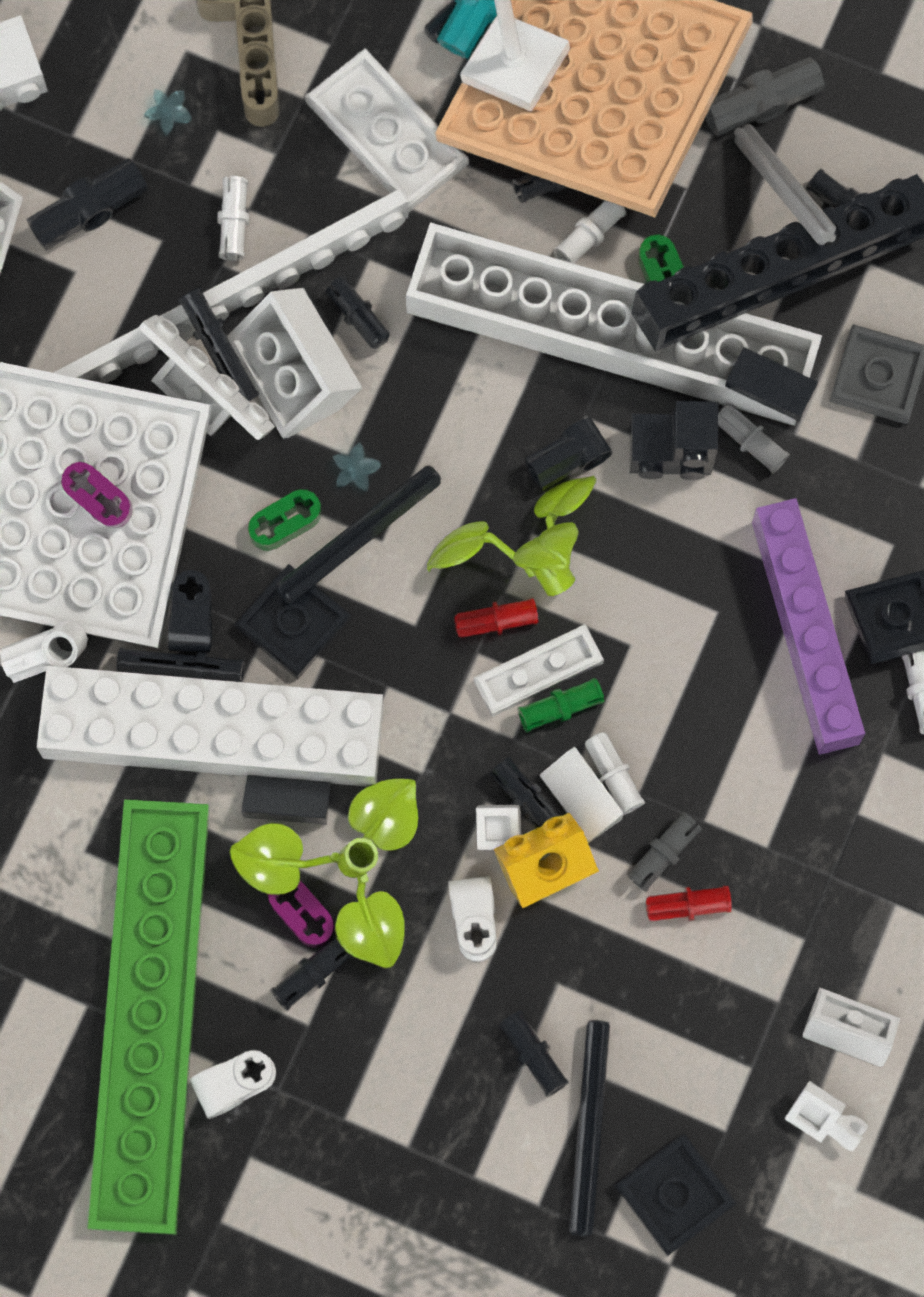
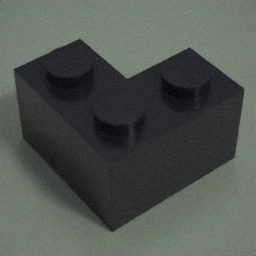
[630,401,718,480]

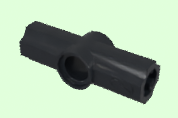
[26,158,148,251]

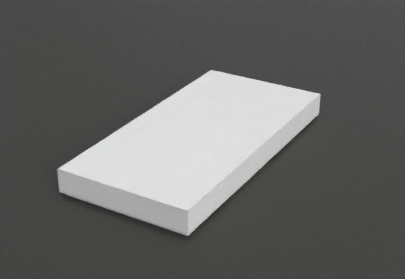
[305,49,469,213]

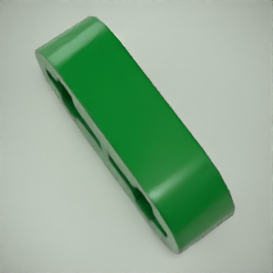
[638,234,684,283]
[248,490,321,551]

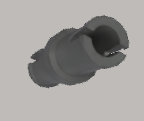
[626,812,703,892]

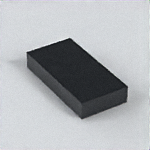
[725,347,818,422]

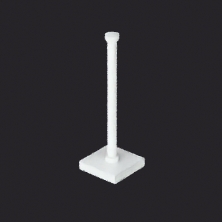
[460,0,570,112]

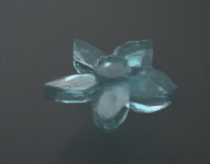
[144,89,192,135]
[332,442,381,491]

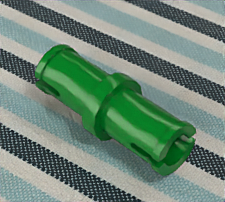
[517,678,605,733]

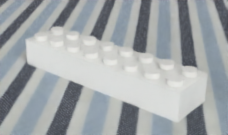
[36,666,384,787]

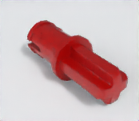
[454,598,539,638]
[645,886,732,921]

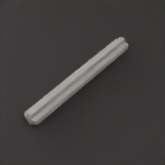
[734,124,836,245]

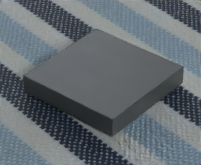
[829,324,924,424]

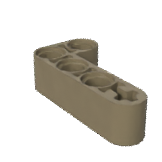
[196,0,280,127]

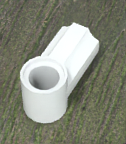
[0,621,88,683]

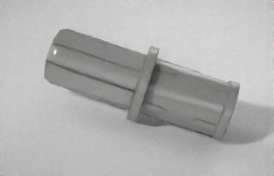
[718,404,790,474]

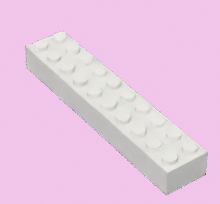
[406,222,822,426]

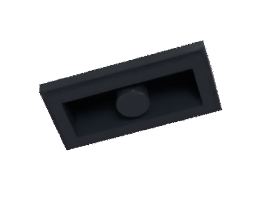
[242,775,331,825]

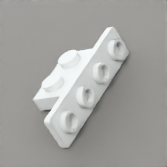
[138,315,275,440]

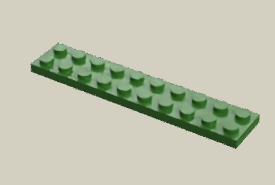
[87,800,210,1235]

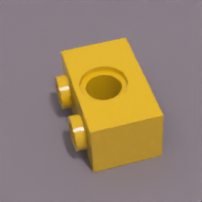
[493,813,599,908]

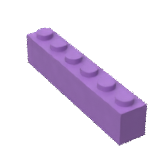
[752,498,865,755]

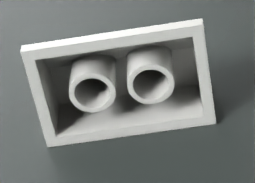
[0,15,48,111]
[227,288,362,439]

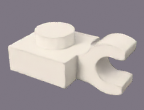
[785,1081,868,1151]

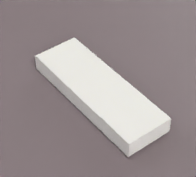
[474,624,604,717]

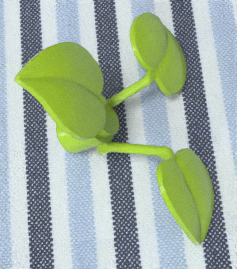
[427,476,597,596]
[230,779,418,968]

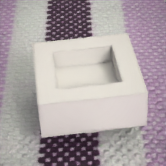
[476,805,521,850]

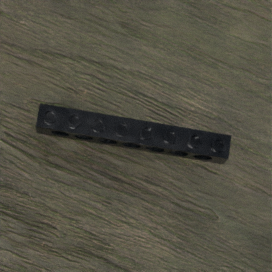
[631,174,924,352]

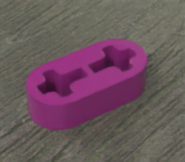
[61,462,133,528]
[268,881,335,948]

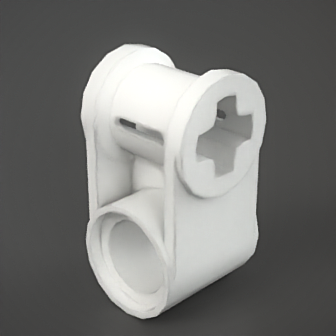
[448,876,497,962]
[190,1050,276,1119]

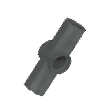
[706,57,825,137]

